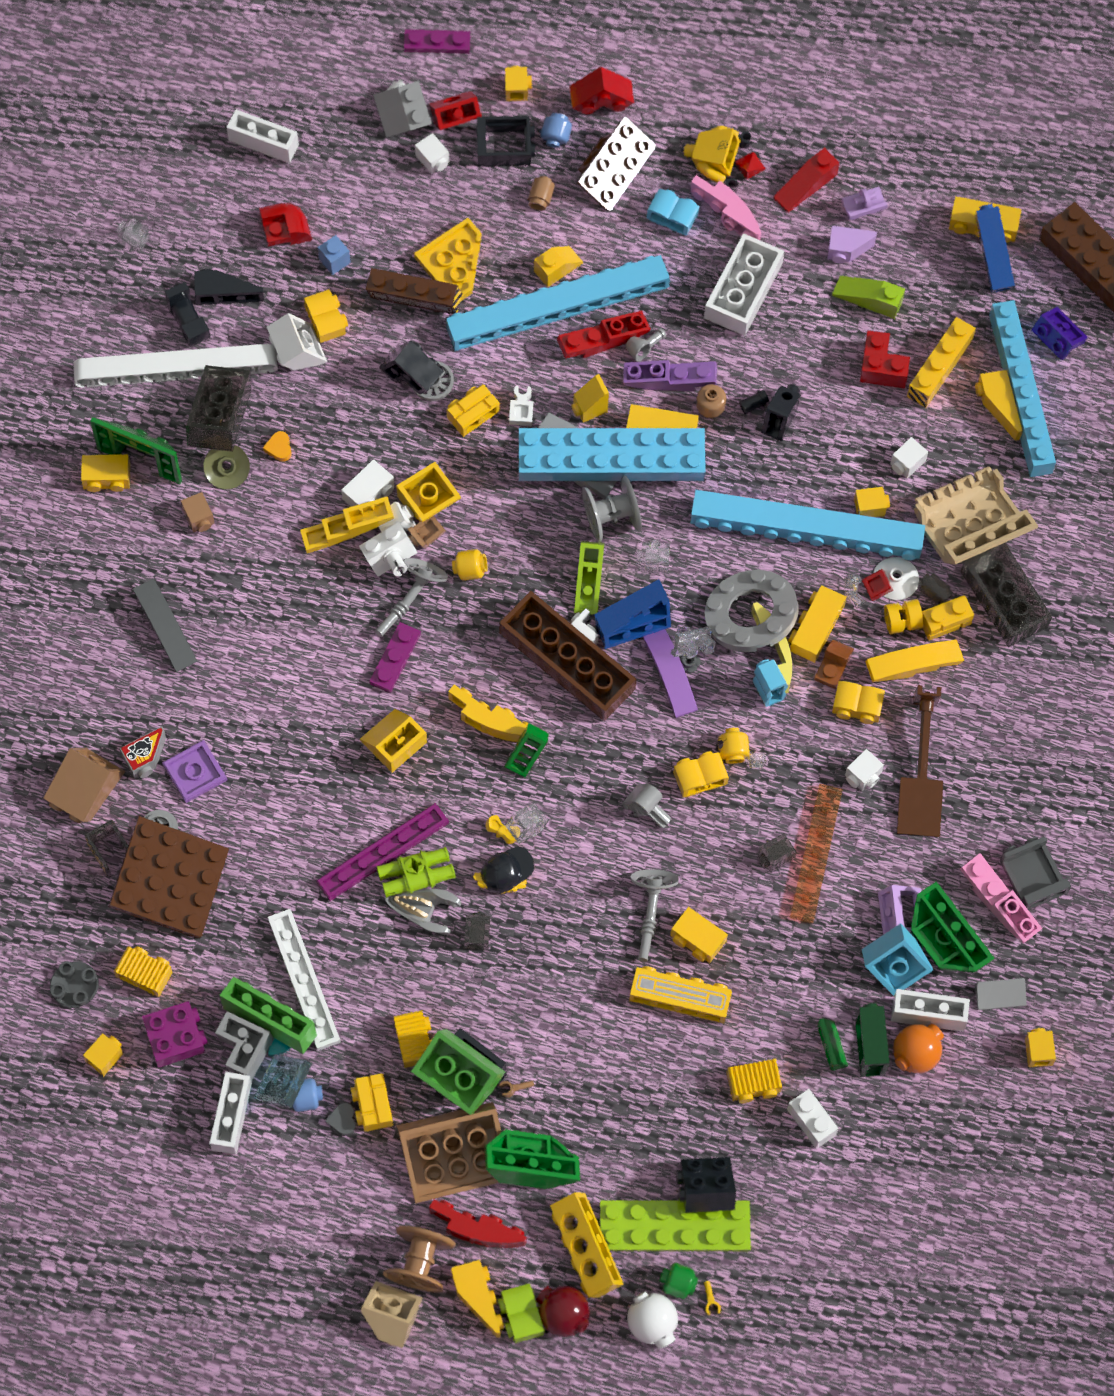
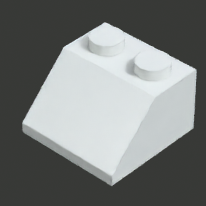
[267,313,327,370]

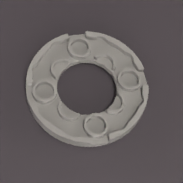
[705,569,799,652]

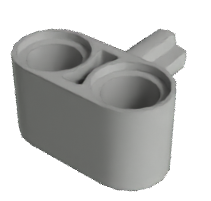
[622,783,671,828]

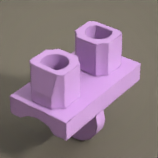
[841,187,887,220]

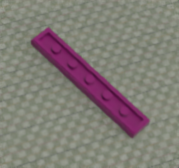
[316,803,449,901]

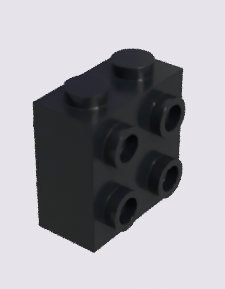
[676,1157,736,1213]

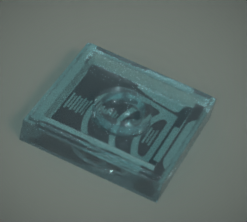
[254,1055,312,1108]

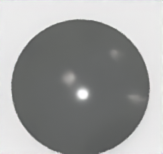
[50,961,99,1008]

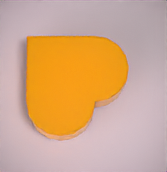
[263,431,292,462]

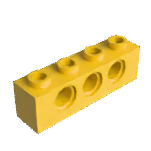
[550,1192,624,1298]

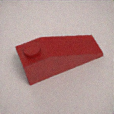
[773,148,840,213]

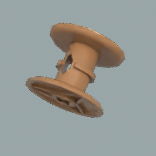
[383,1226,456,1292]

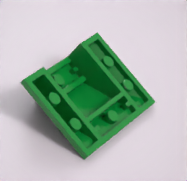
[90,417,182,485]

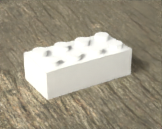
[704,233,784,336]

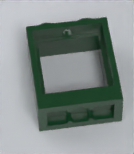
[855,1003,889,1077]

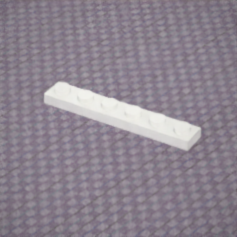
[268,909,341,1051]

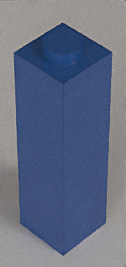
[975,204,1015,293]

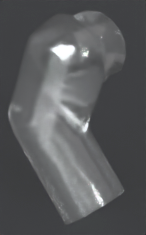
[843,574,865,609]

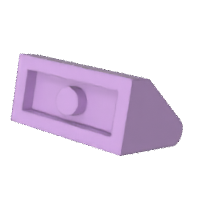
[878,885,921,937]

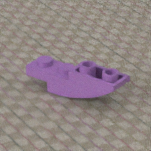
[623,360,717,391]

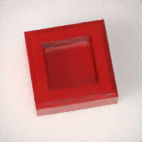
[862,569,893,601]

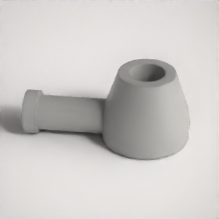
[626,328,666,362]

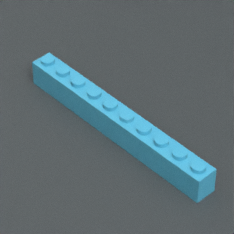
[446,255,670,351]
[690,490,925,560]

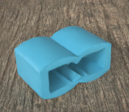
[646,189,699,235]
[753,659,788,707]

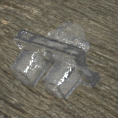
[671,626,716,659]

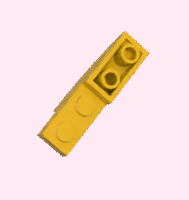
[448,684,529,742]

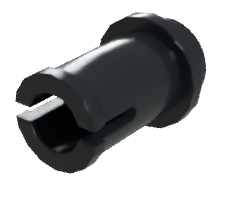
[739,390,769,415]

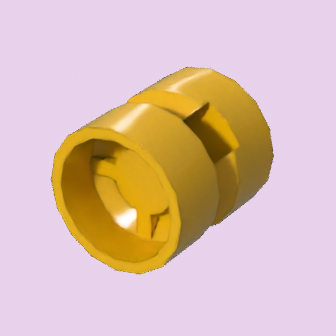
[884,599,923,634]

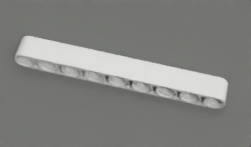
[73,344,278,388]

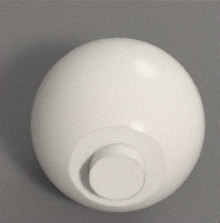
[627,1292,678,1349]

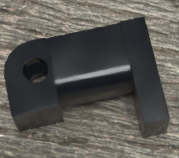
[165,282,211,347]

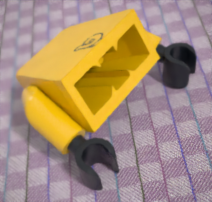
[684,125,751,192]

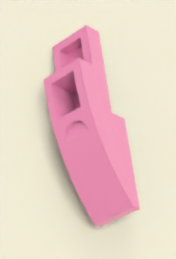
[690,175,761,240]
[960,853,1042,943]

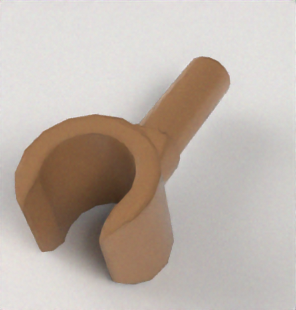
[499,1080,534,1098]

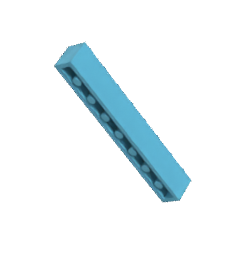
[989,300,1056,477]

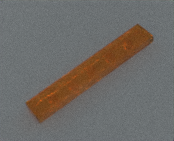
[790,784,843,924]

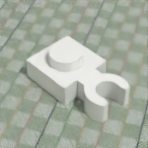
[509,386,533,426]

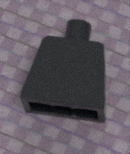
[761,384,801,442]

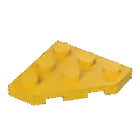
[414,218,482,302]

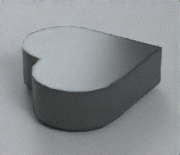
[325,1103,356,1136]

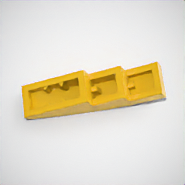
[300,497,394,553]
[865,639,964,682]

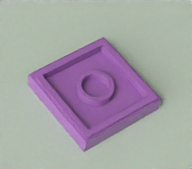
[162,740,227,803]

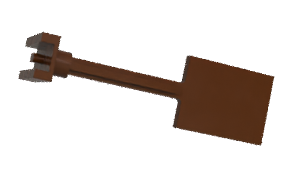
[897,685,943,837]

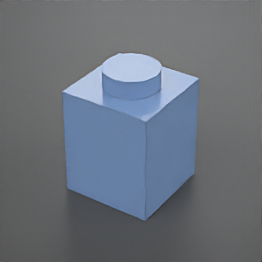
[318,235,350,275]

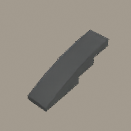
[133,579,198,672]

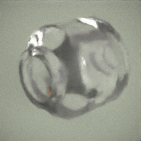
[116,218,151,252]

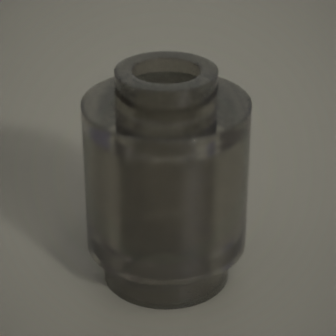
[918,573,954,605]

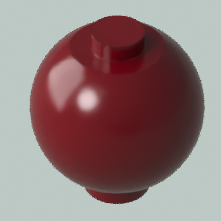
[536,1286,590,1337]

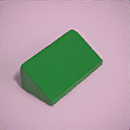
[817,1018,848,1071]

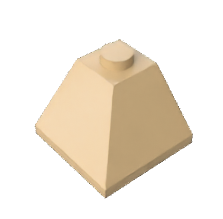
[361,1281,423,1348]

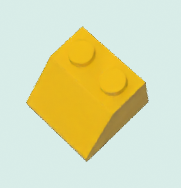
[396,462,461,523]

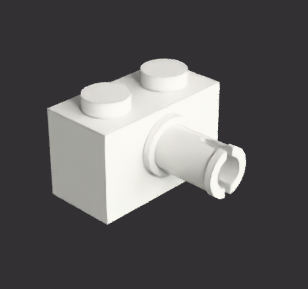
[359,522,418,576]

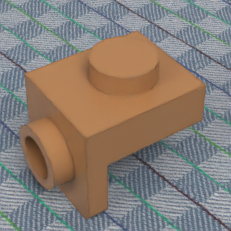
[408,516,447,549]

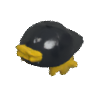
[473,846,535,894]

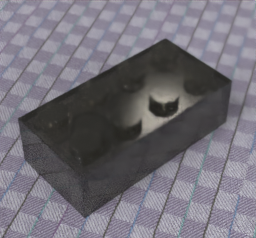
[186,365,251,452]
[961,543,1052,648]

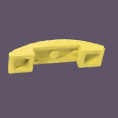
[751,602,792,693]

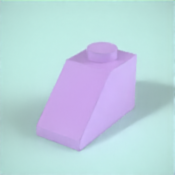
[827,226,877,263]

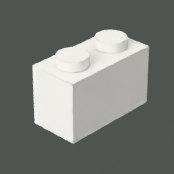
[341,459,394,507]
[787,1089,839,1149]

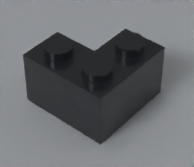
[379,340,444,395]

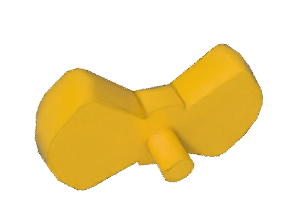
[485,815,519,844]

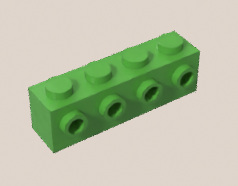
[219,977,317,1054]

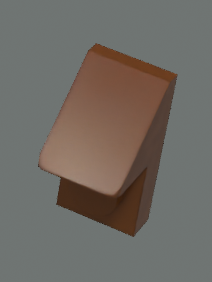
[814,640,854,689]

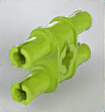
[376,847,456,898]

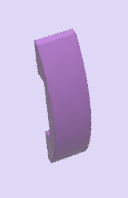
[642,629,698,718]

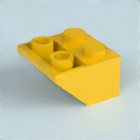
[360,709,427,773]

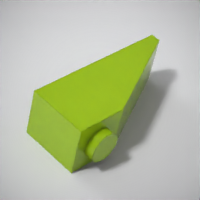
[832,276,905,319]
[574,541,605,614]

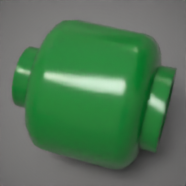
[659,1262,698,1300]

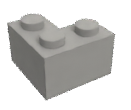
[215,1012,274,1082]

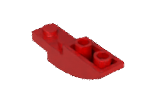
[557,310,651,359]
[429,1199,527,1248]

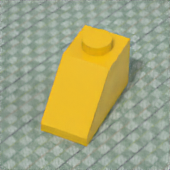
[534,246,583,287]
[571,374,609,422]

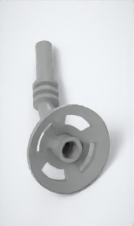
[375,558,448,637]
[630,869,679,962]

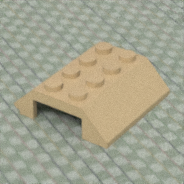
[914,466,1038,564]

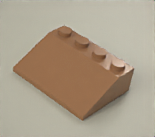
[397,1102,501,1203]

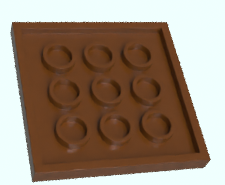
[108,816,229,939]

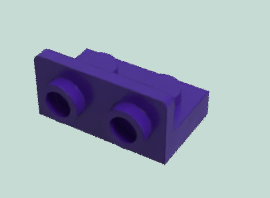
[1032,307,1088,360]

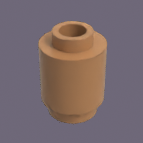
[528,176,555,211]

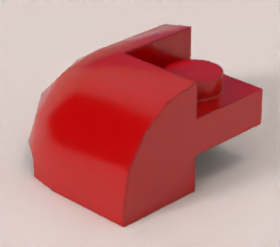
[258,203,312,247]

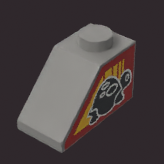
[119,726,166,779]

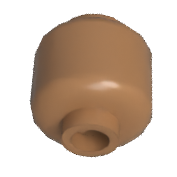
[696,384,727,418]

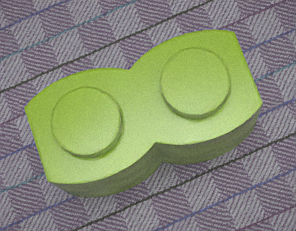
[498,1283,544,1343]

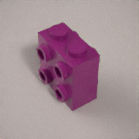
[142,1001,208,1068]

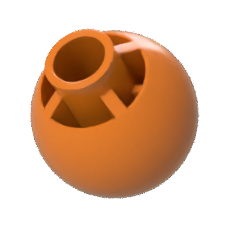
[893,1023,944,1074]

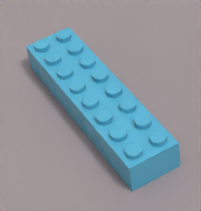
[518,428,706,481]

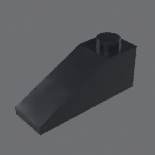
[194,269,264,305]

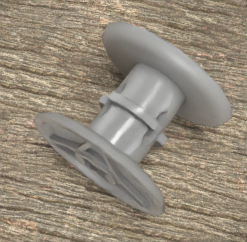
[582,475,642,543]

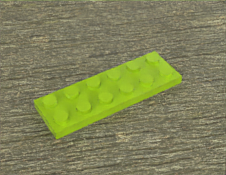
[600,1200,751,1252]

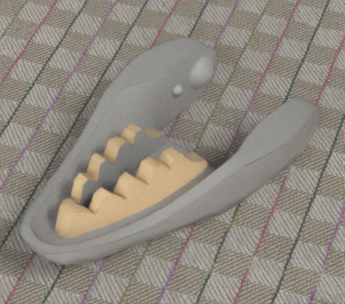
[385,889,461,935]

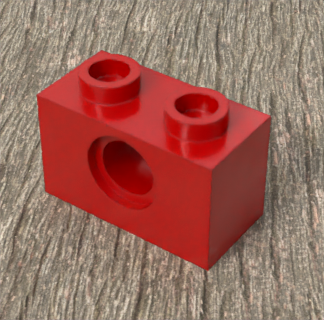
[429,91,482,130]

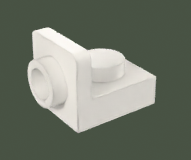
[570,609,598,645]

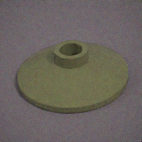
[203,443,250,489]

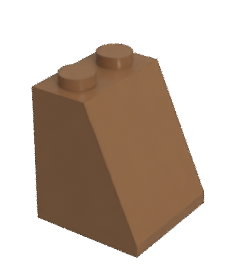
[43,748,125,823]

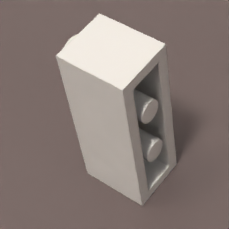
[227,110,299,163]
[891,989,970,1032]
[210,1072,252,1155]

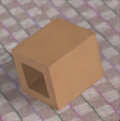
[181,492,215,533]

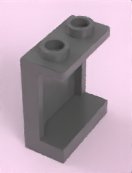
[1000,836,1071,910]

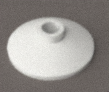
[873,557,919,600]

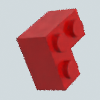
[569,67,634,115]
[860,330,910,389]

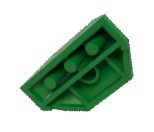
[911,881,995,973]
[485,1129,580,1189]

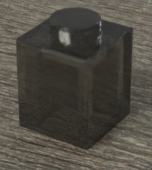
[757,833,797,873]
[464,912,490,951]

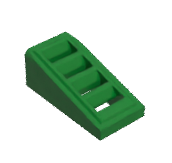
[504,723,549,777]

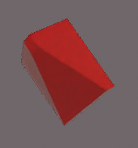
[735,152,766,180]

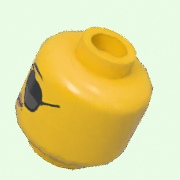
[718,728,750,764]

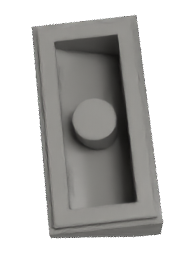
[975,978,1027,1011]

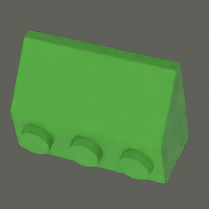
[411,1029,505,1115]

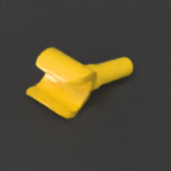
[704,1281,721,1316]

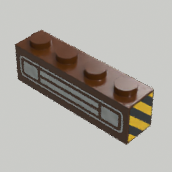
[366,268,462,314]

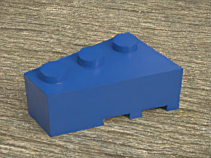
[594,579,671,649]

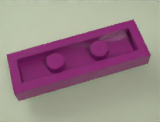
[404,29,471,54]
[369,622,421,693]

